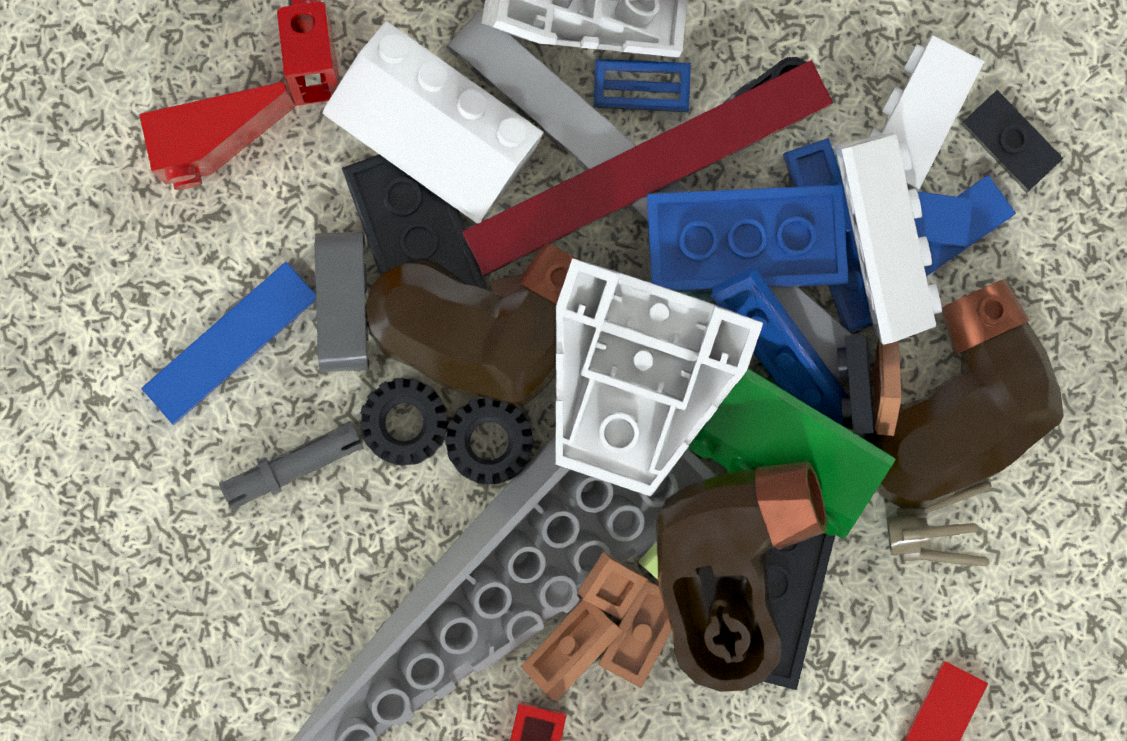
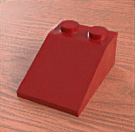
[139,81,295,190]

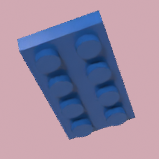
[647,185,848,292]

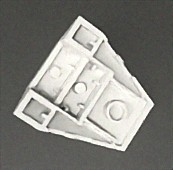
[482,0,687,57]
[556,258,763,496]

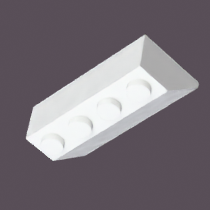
[322,21,544,224]
[835,132,942,345]

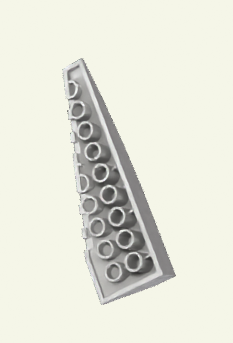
[291,434,716,741]

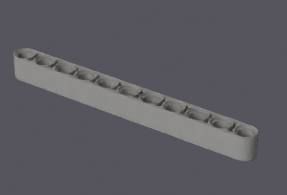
[446,10,871,387]

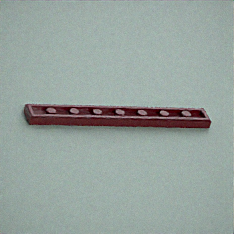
[462,60,833,277]

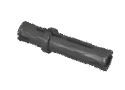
[219,421,364,511]

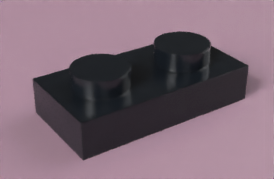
[837,334,876,435]

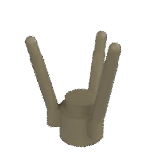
[887,481,992,566]

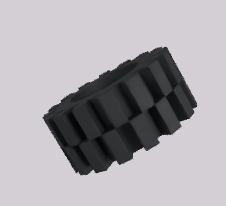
[360,377,448,466]
[445,398,533,485]

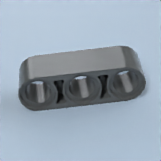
[314,231,370,372]

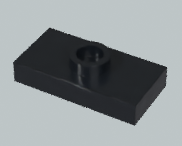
[961,90,1064,193]

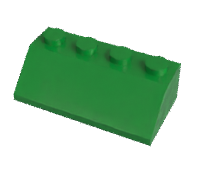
[688,368,896,540]

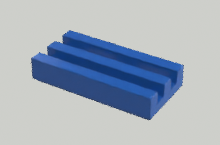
[593,59,691,112]

